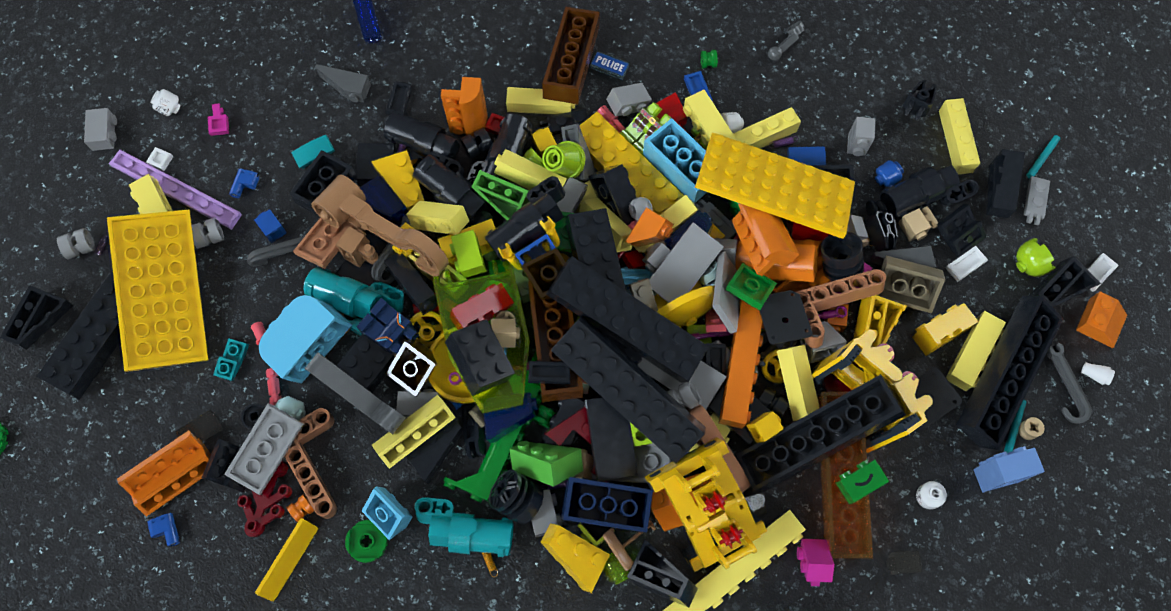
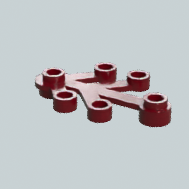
[237,461,292,537]

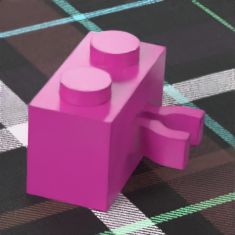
[797,539,835,586]

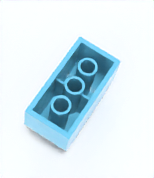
[643,118,707,203]
[259,295,352,384]

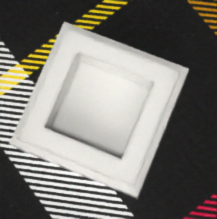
[146,147,173,171]

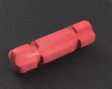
[266,368,282,406]

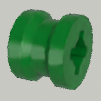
[701,50,718,69]
[532,405,556,429]

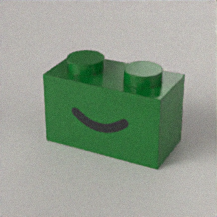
[836,459,889,505]

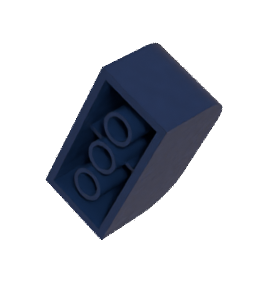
[561,477,653,533]

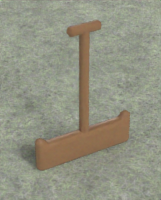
[603,518,656,571]

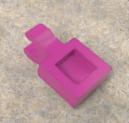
[208,103,229,136]

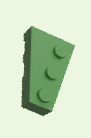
[472,170,529,220]
[510,441,583,487]

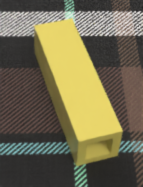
[506,87,575,115]
[494,149,567,190]
[633,195,700,254]
[579,198,633,252]
[777,344,820,421]

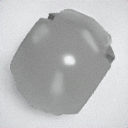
[629,197,653,221]

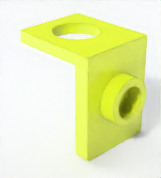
[577,523,615,547]

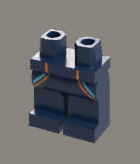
[357,298,419,354]

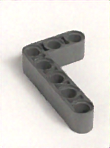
[304,352,406,435]

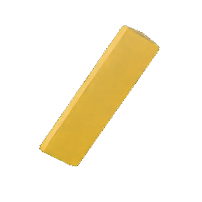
[255,518,318,601]

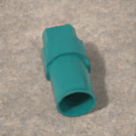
[303,267,404,320]
[415,497,514,557]

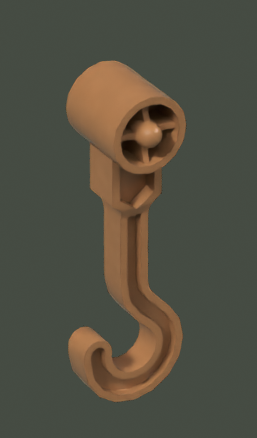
[311,175,449,276]

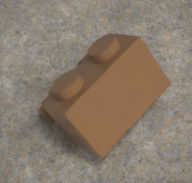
[336,226,379,268]

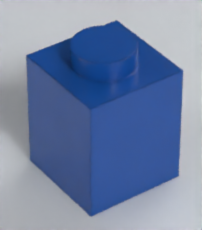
[254,209,287,243]

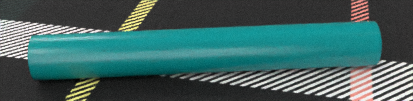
[1026,135,1061,179]
[1004,400,1027,453]

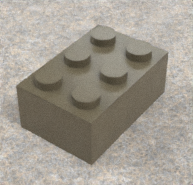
[876,255,945,313]

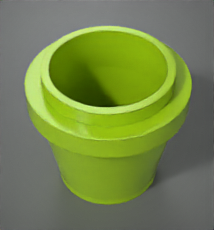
[542,141,585,179]

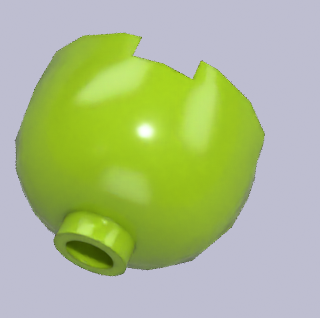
[1016,238,1055,277]

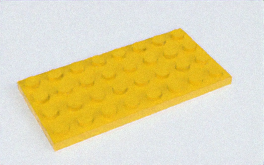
[695,132,855,239]
[107,210,209,372]

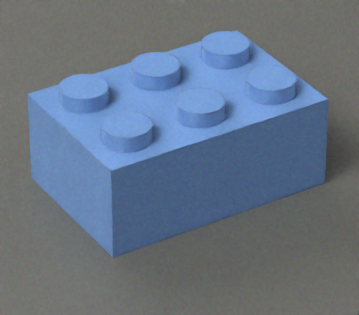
[973,446,1045,493]

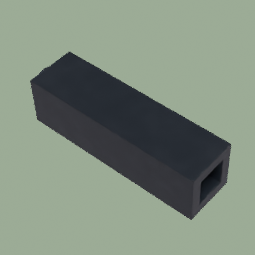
[384,253,439,315]

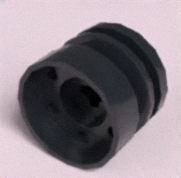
[821,231,864,281]
[489,470,544,525]

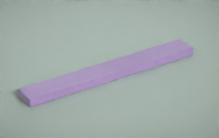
[109,150,242,230]

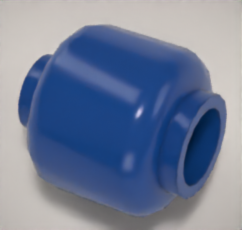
[875,160,904,187]

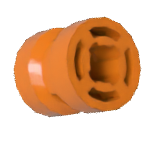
[286,494,314,522]

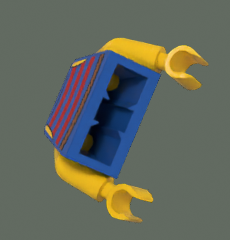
[498,216,560,270]

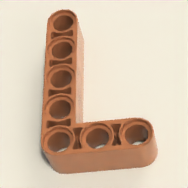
[793,269,886,348]
[686,405,751,493]
[285,408,337,519]

